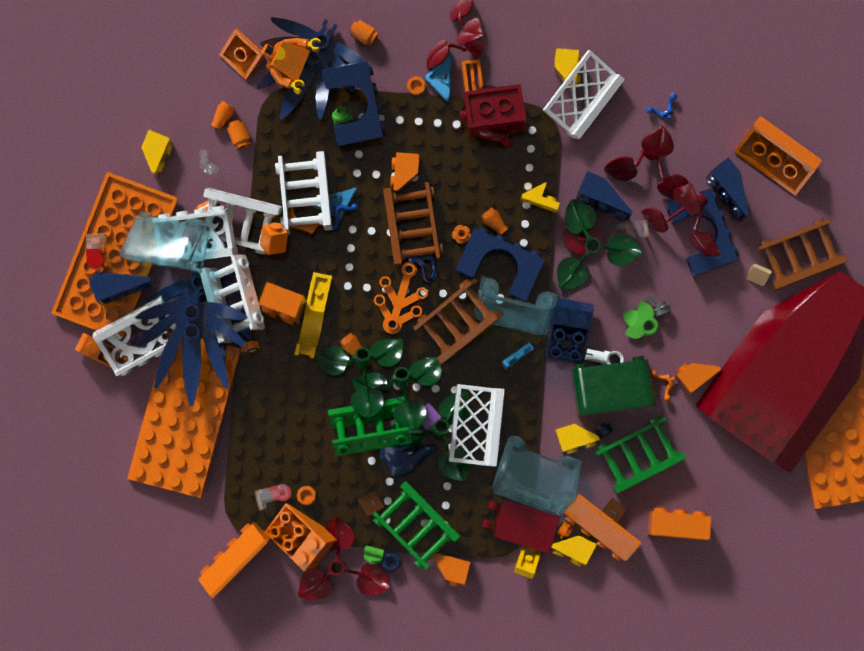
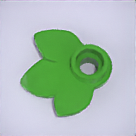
[623,301,658,339]

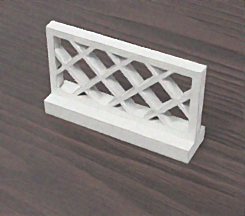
[543,50,625,139]
[449,384,504,467]

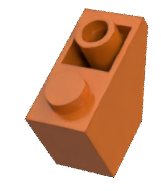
[390,152,419,193]
[75,333,122,368]

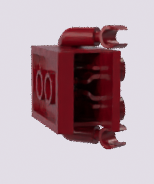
[459,84,526,147]

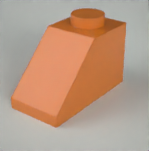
[675,363,721,394]
[433,553,470,587]

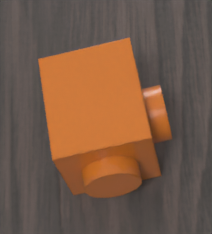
[260,223,288,255]

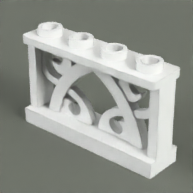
[153,205,238,266]
[93,296,184,376]

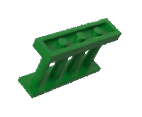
[328,397,412,457]
[595,416,686,494]
[373,481,461,570]

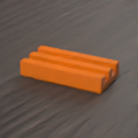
[461,59,483,92]

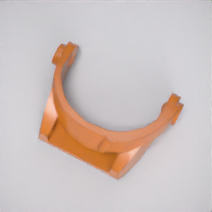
[289,207,320,235]

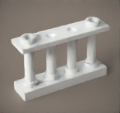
[275,151,332,235]
[195,188,282,255]
[199,254,265,343]

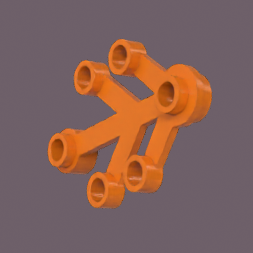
[374,262,428,334]

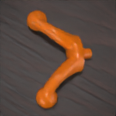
[650,370,676,402]

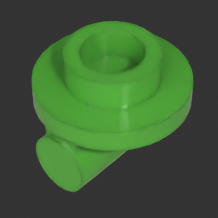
[332,107,353,125]
[364,546,385,565]

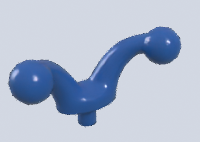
[646,93,677,119]
[332,204,358,230]

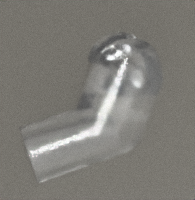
[199,149,219,175]

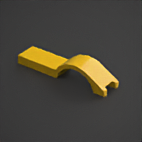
[295,272,332,359]

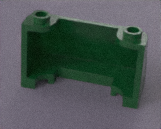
[571,356,656,415]

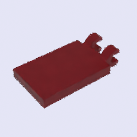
[482,499,560,554]

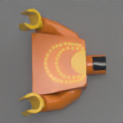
[261,38,321,94]

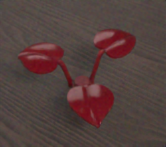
[426,0,484,71]
[604,125,689,198]
[641,183,721,256]
[298,516,390,600]

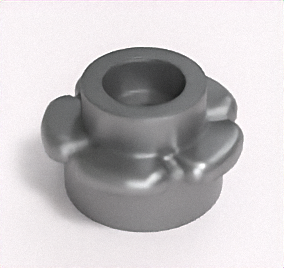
[653,302,671,317]

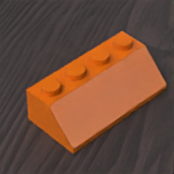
[734,116,822,196]
[563,494,641,562]
[198,522,270,599]

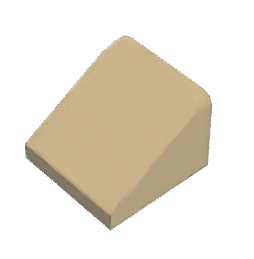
[747,264,772,286]

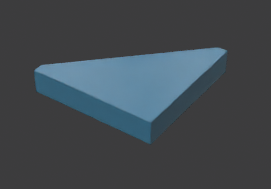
[424,54,453,103]
[311,187,357,221]
[502,343,534,370]

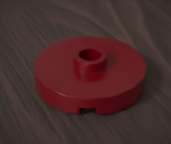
[563,222,602,255]

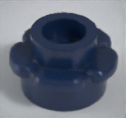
[595,423,613,440]
[382,553,401,572]

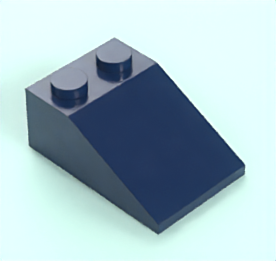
[88,272,156,306]

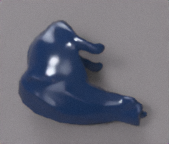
[380,443,437,476]

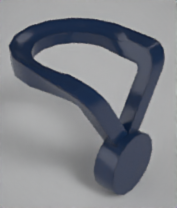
[407,256,438,283]

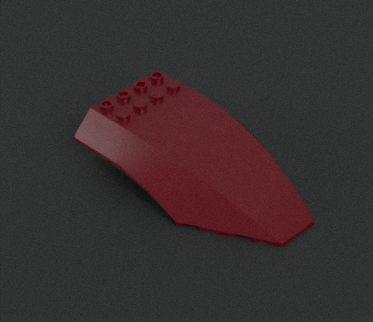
[695,271,864,473]

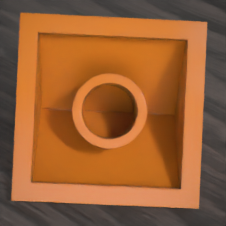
[219,28,266,80]

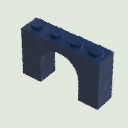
[322,60,385,146]
[665,188,739,278]
[456,227,545,303]

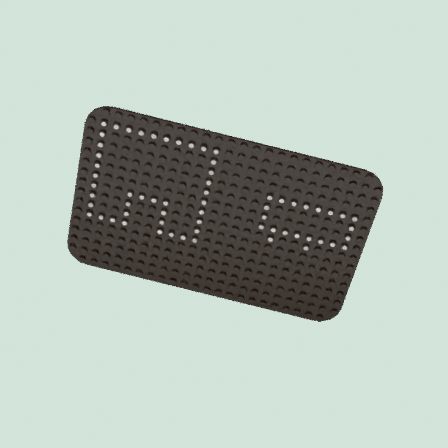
[224,86,560,558]

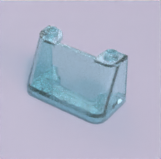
[119,212,210,273]
[474,277,558,335]
[492,435,582,515]

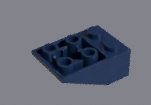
[706,157,749,222]
[576,171,633,221]
[545,298,594,364]

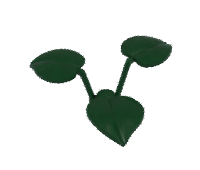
[557,199,642,289]
[315,338,403,418]
[352,357,441,430]
[388,391,471,481]

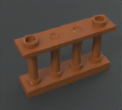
[383,182,443,267]
[756,218,847,291]
[413,279,504,364]

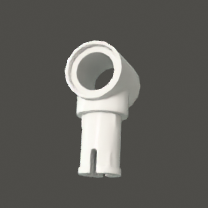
[585,348,624,365]

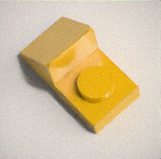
[520,182,560,213]
[514,546,541,579]

